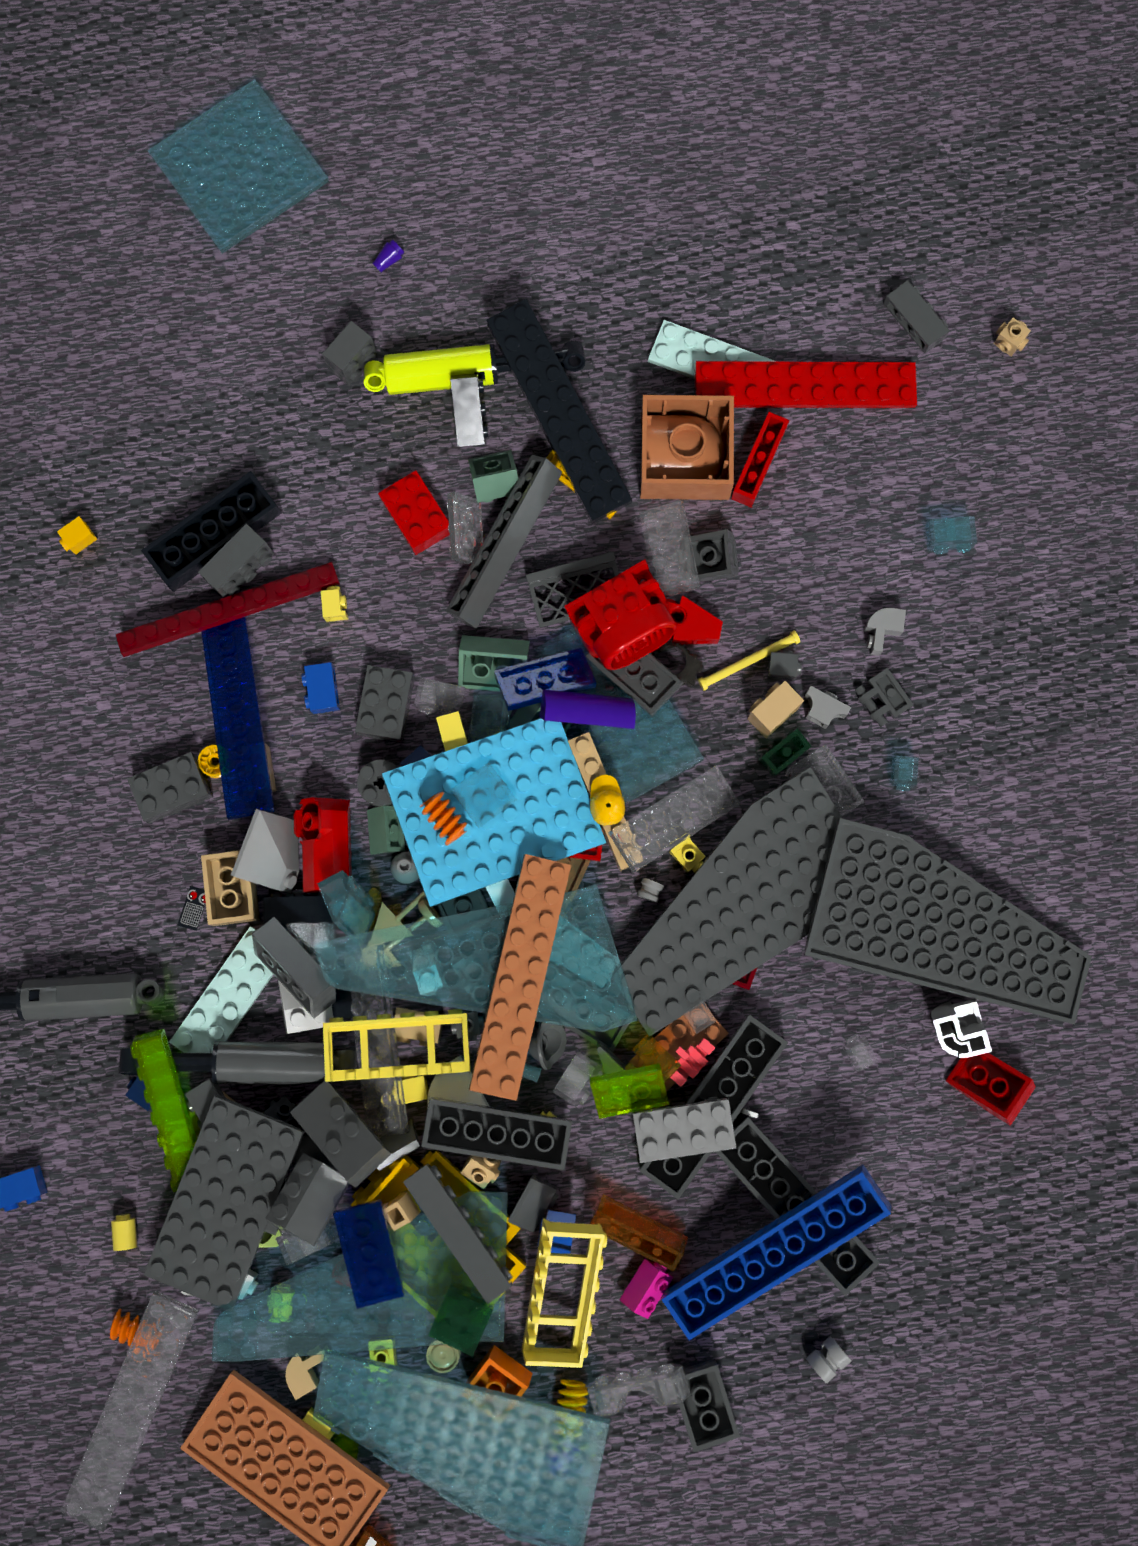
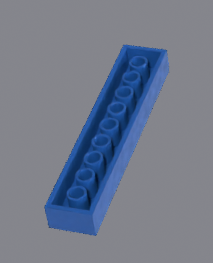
[661,1164,891,1340]

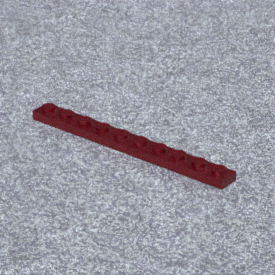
[115,562,340,657]

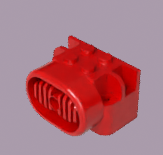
[564,559,677,670]

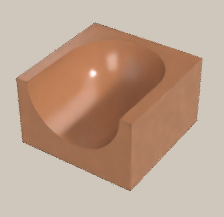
[640,395,734,500]

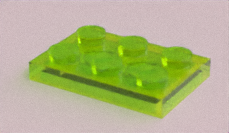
[589,1063,669,1119]

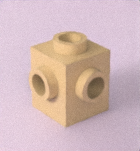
[994,318,1031,357]
[460,1155,502,1189]

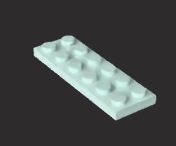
[648,320,777,379]
[169,926,273,1053]

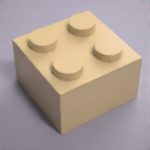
[748,681,804,738]

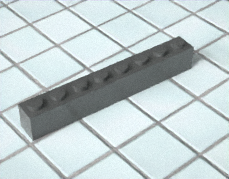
[446,455,562,629]

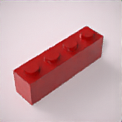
[731,412,789,508]

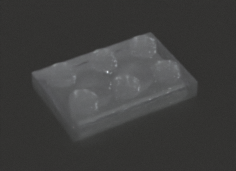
[447,491,483,565]

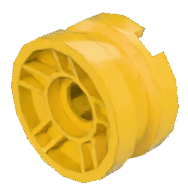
[198,745,233,778]

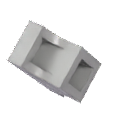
[804,686,851,729]

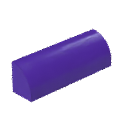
[539,689,636,729]

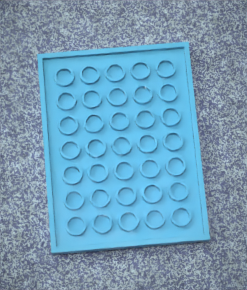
[382,718,606,907]

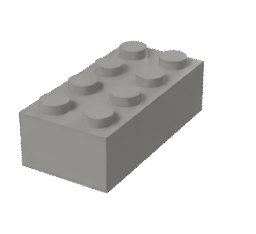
[632,1098,736,1163]

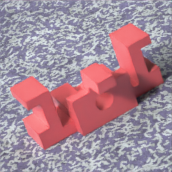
[669,1038,715,1087]

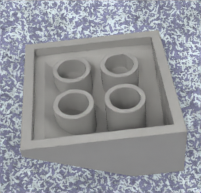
[231,809,299,893]

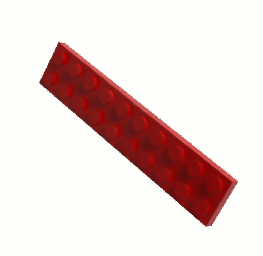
[694,361,917,408]

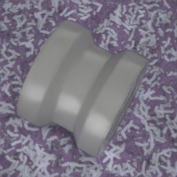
[637,878,664,903]

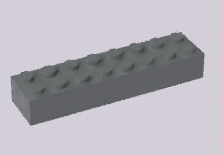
[639,1015,788,1200]
[716,1116,880,1296]

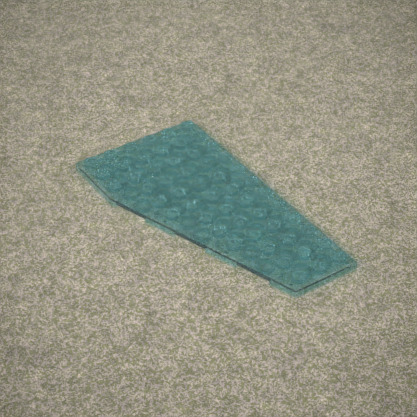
[313,1349,611,1546]

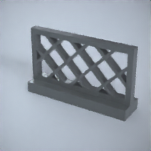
[526,552,619,628]

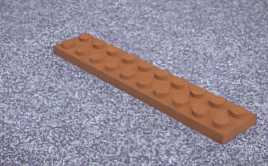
[469,854,571,1101]

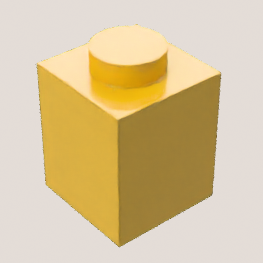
[57,516,97,554]

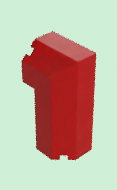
[294,797,352,893]

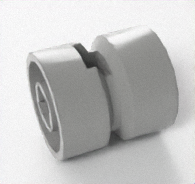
[806,1336,852,1384]

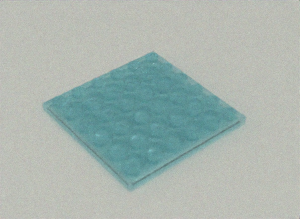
[148,79,329,254]

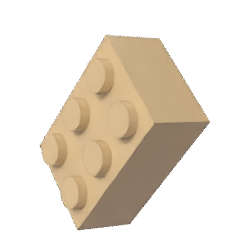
[201,850,260,926]

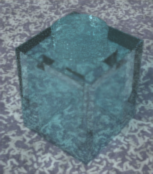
[890,756,919,791]

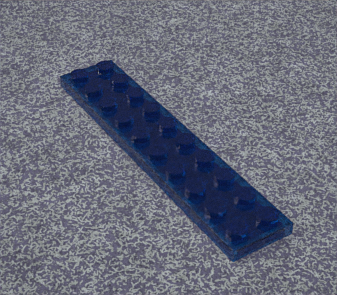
[201,616,275,820]

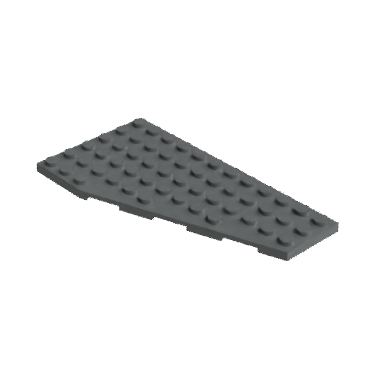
[612,767,842,1037]
[803,818,1092,1025]

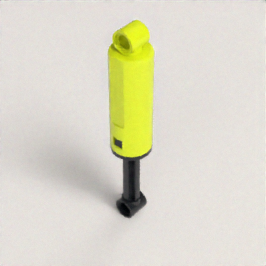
[364,340,586,395]

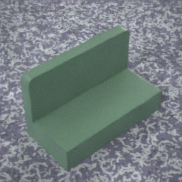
[367,806,405,855]

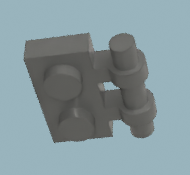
[855,668,913,727]

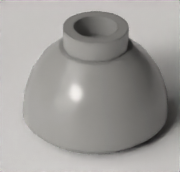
[390,852,419,884]

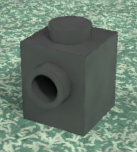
[767,650,802,681]

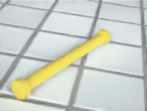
[698,630,800,691]

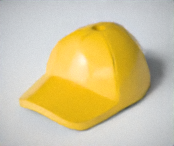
[590,775,625,826]

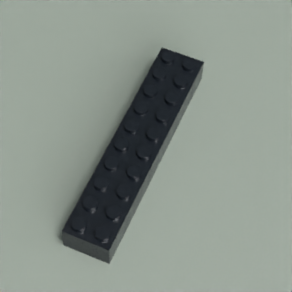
[486,299,632,524]

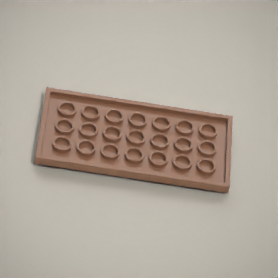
[180,1370,390,1546]

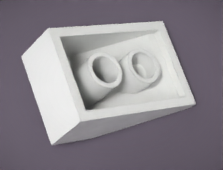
[278,957,333,1034]

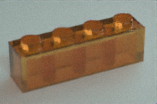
[589,1194,688,1271]

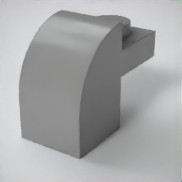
[864,608,906,656]

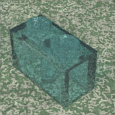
[925,516,977,554]

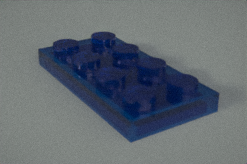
[494,648,596,711]
[333,1199,405,1309]

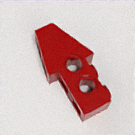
[666,596,723,645]

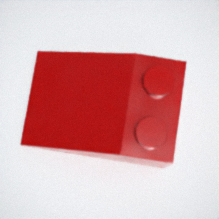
[946,1053,1036,1126]

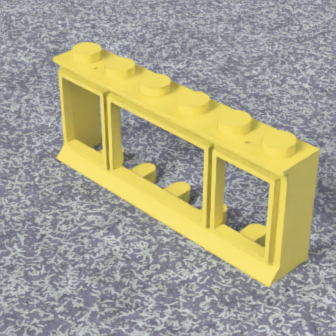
[323,1009,471,1082]
[521,1219,607,1368]

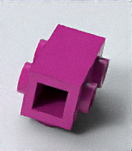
[620,1259,673,1319]

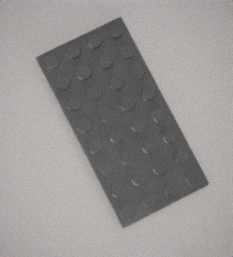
[144,1095,305,1311]

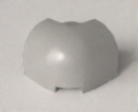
[931,999,991,1058]

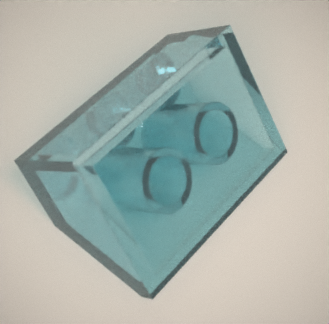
[317,870,376,946]

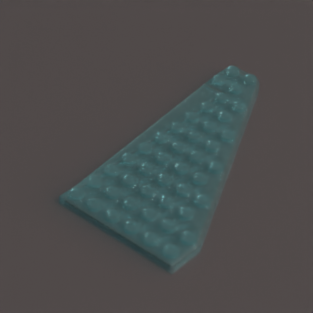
[314,884,638,1032]
[212,1191,508,1362]

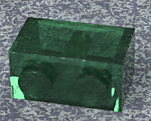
[758,728,811,776]

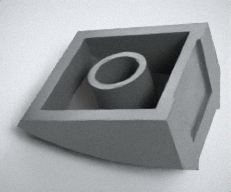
[680,529,739,582]

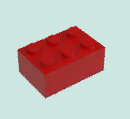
[378,470,453,556]

